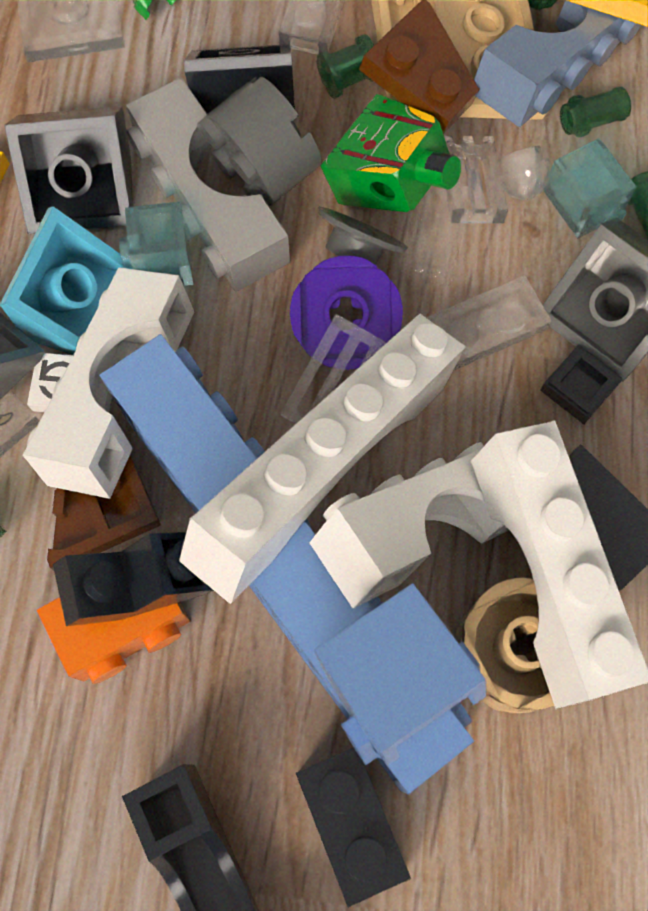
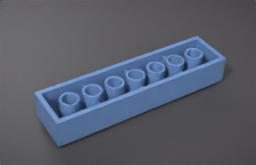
[99,334,474,794]

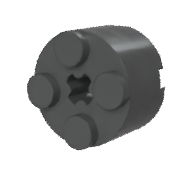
[197,77,322,206]

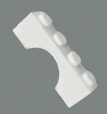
[23,268,194,499]
[471,421,648,709]
[309,442,509,609]

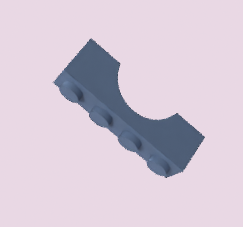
[474,0,641,127]

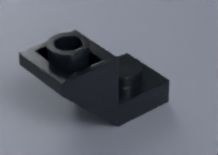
[53,532,214,627]

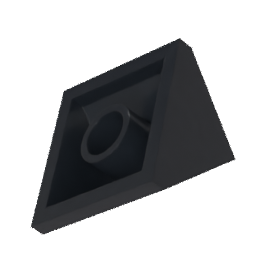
[183,44,295,114]

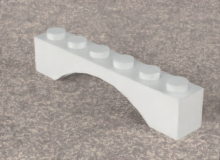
[179,314,466,604]

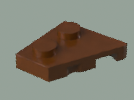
[359,0,479,134]

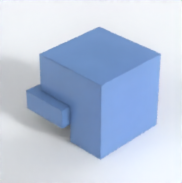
[313,584,486,766]

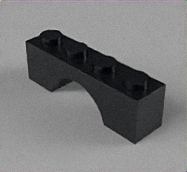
[122,764,259,911]

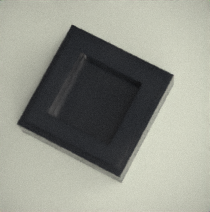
[540,345,623,425]

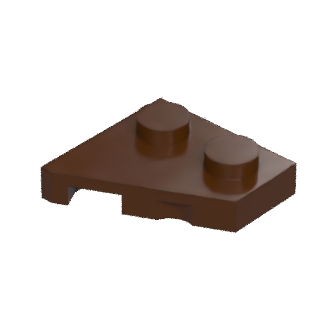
[47,453,161,570]

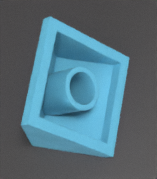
[0,206,142,355]

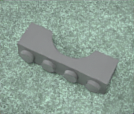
[126,77,290,292]

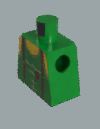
[320,94,461,212]

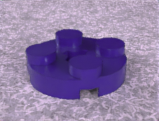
[290,256,403,370]

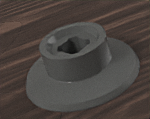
[318,206,408,265]

